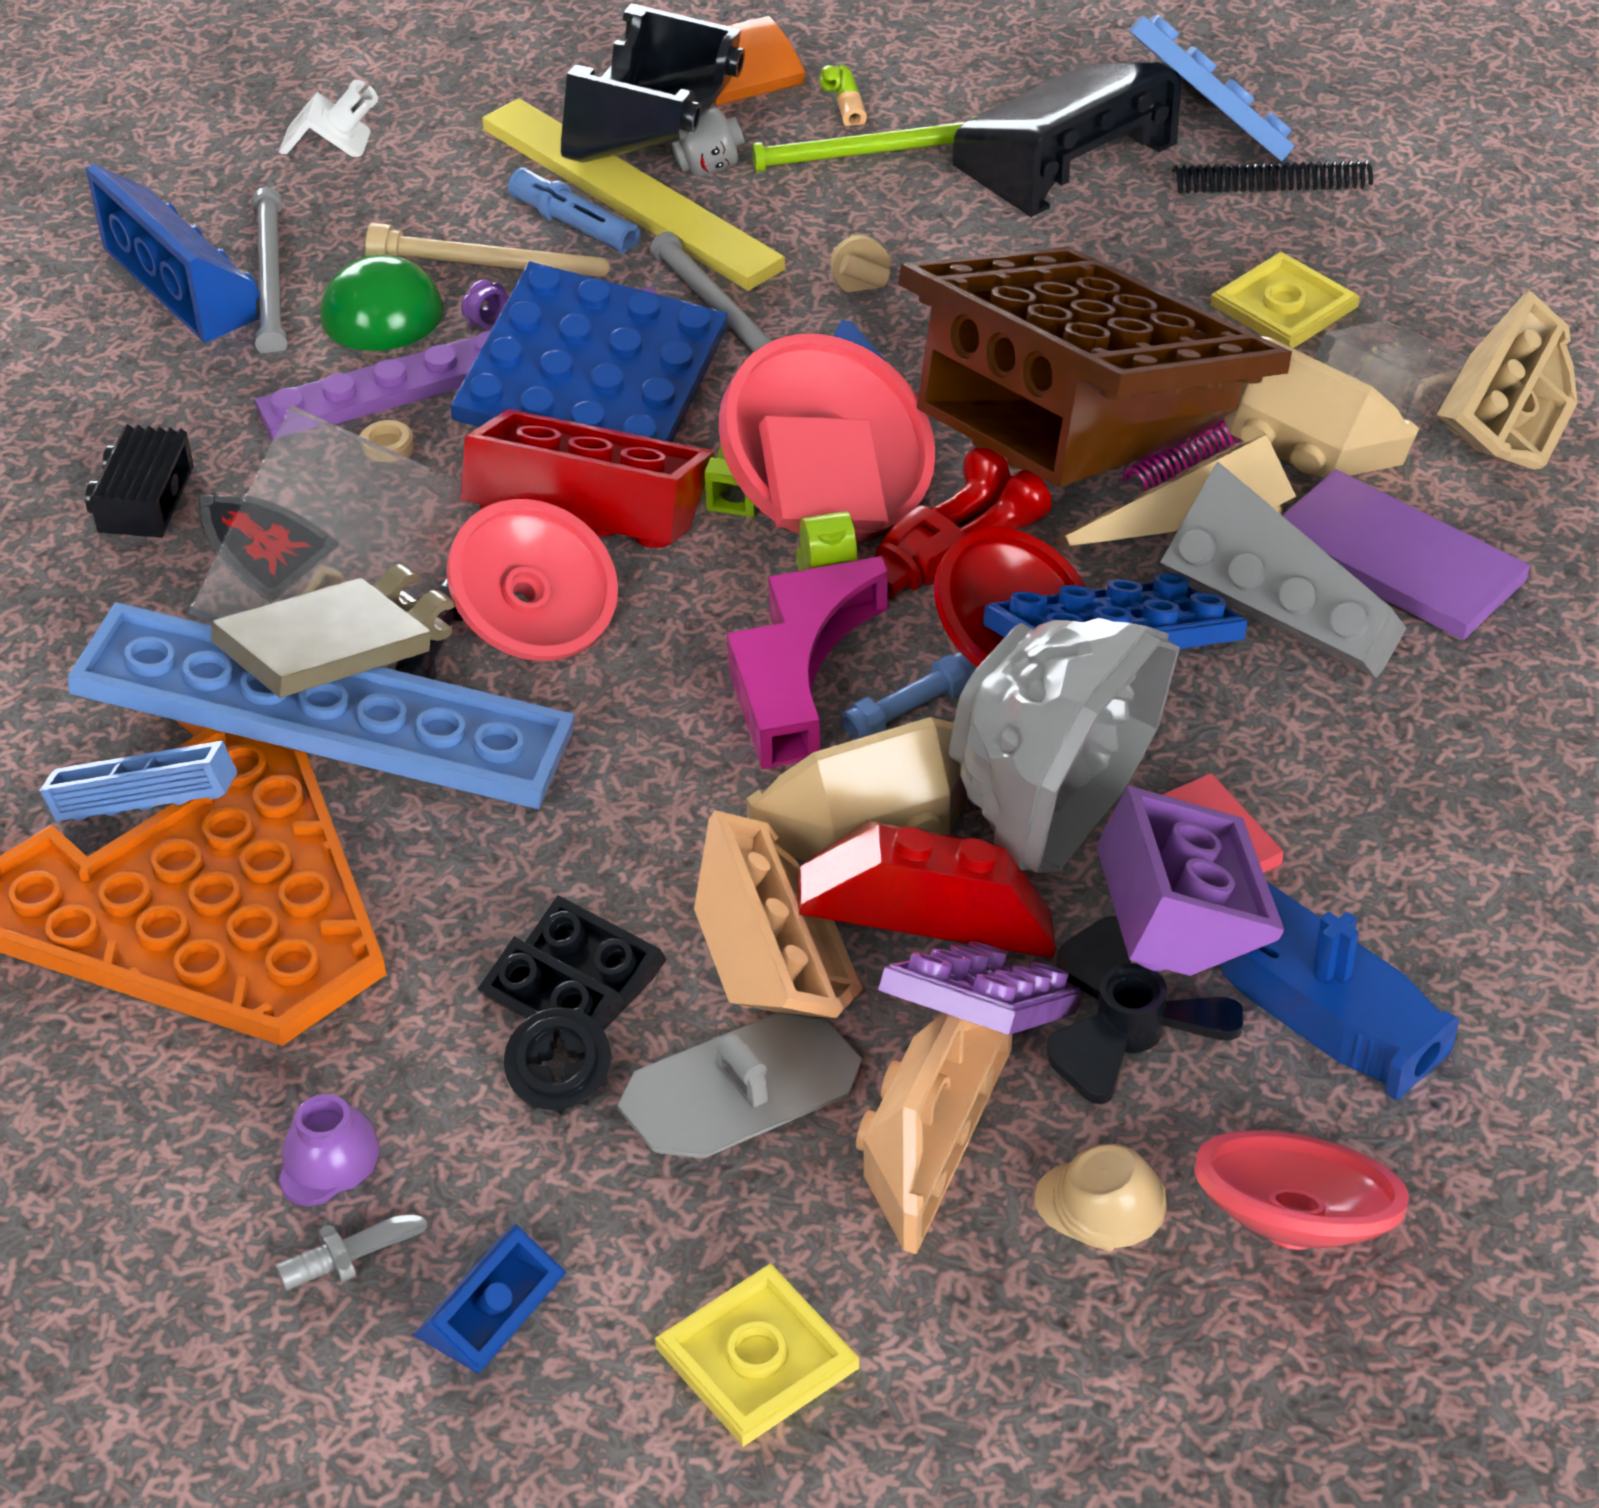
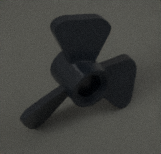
[1047,916,1243,1104]

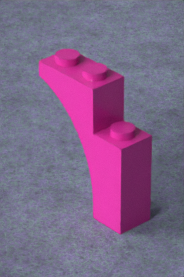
[727,556,888,769]

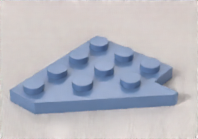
[1128,15,1295,161]

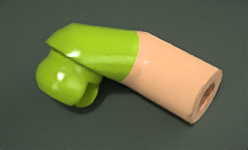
[820,64,867,126]

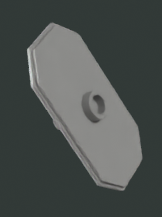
[618,1013,862,1159]

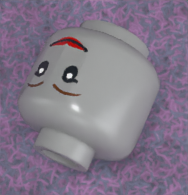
[670,106,745,177]

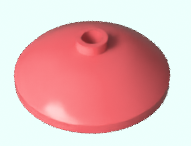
[446,499,618,661]
[1194,1130,1409,1250]

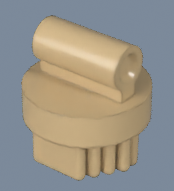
[830,234,890,292]

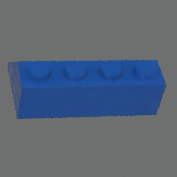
[86,164,260,343]

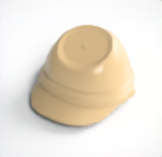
[1035,1144,1167,1251]

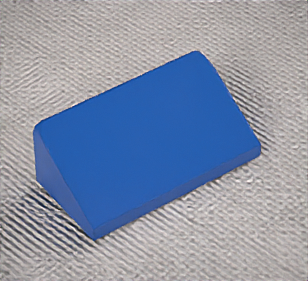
[413,1223,567,1374]

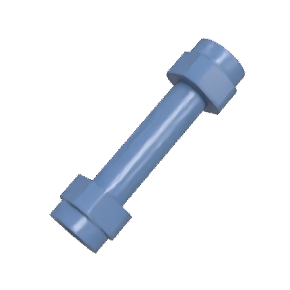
[840,652,975,740]

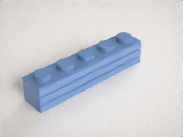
[40,741,237,822]

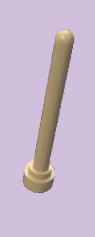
[365,223,610,277]

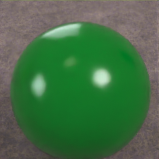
[320,254,444,351]

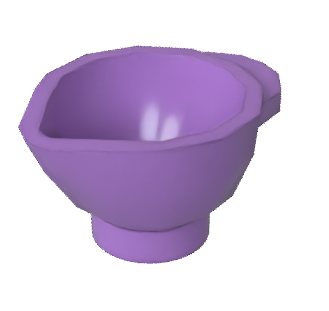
[279,1094,380,1207]

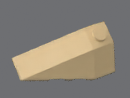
[1054,435,1296,548]

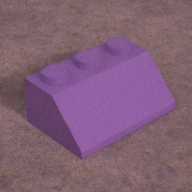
[1096,785,1284,976]

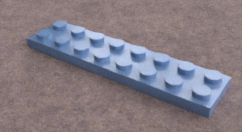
[68,602,575,810]

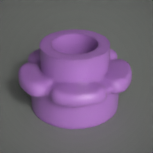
[461,279,509,329]

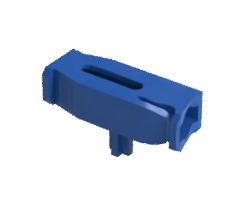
[1221,882,1459,1100]

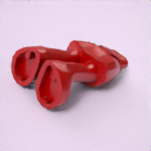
[875,446,1052,597]

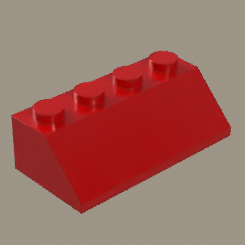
[460,409,715,548]

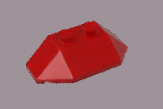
[798,820,1056,958]

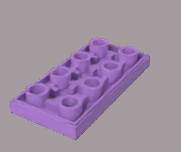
[1282,469,1530,641]
[878,941,1083,1035]

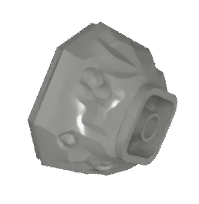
[949,618,1180,873]

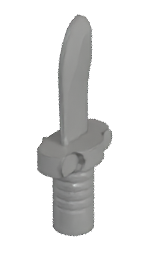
[275,1215,427,1291]

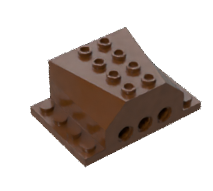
[898,247,1292,488]

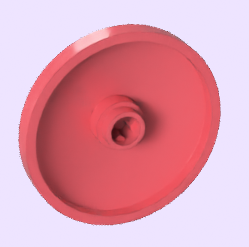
[719,333,935,543]

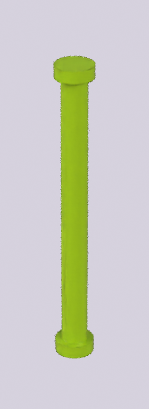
[751,116,976,172]

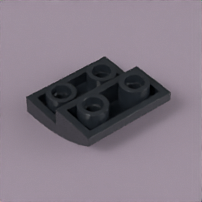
[478,895,667,1030]

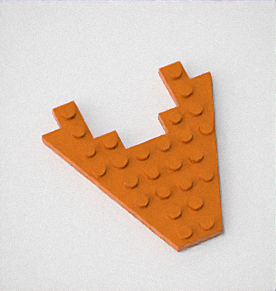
[0,720,387,1046]

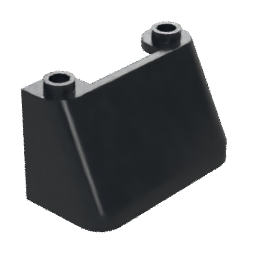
[561,3,745,163]
[952,62,1182,217]

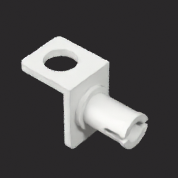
[279,80,378,157]

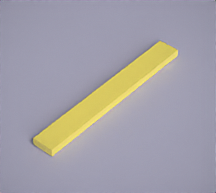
[482,98,785,291]

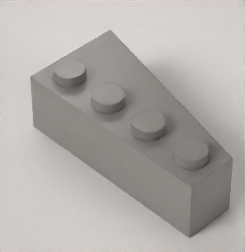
[1160,461,1407,678]

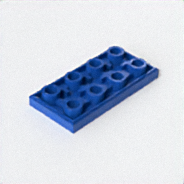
[983,573,1248,649]

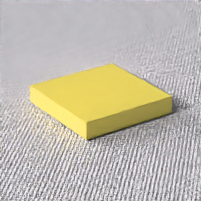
[1210,252,1360,348]
[655,1263,859,1447]

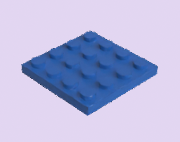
[451,261,728,442]

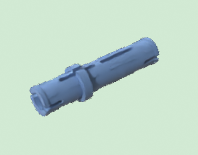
[508,167,641,254]

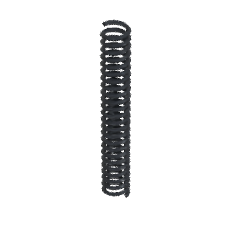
[1172,160,1373,194]

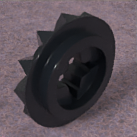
[504,1008,613,1114]

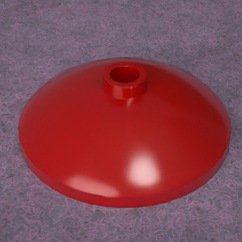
[934,527,1086,667]

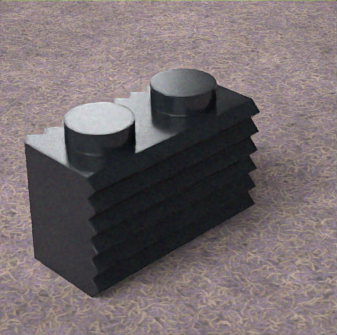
[85,424,194,538]

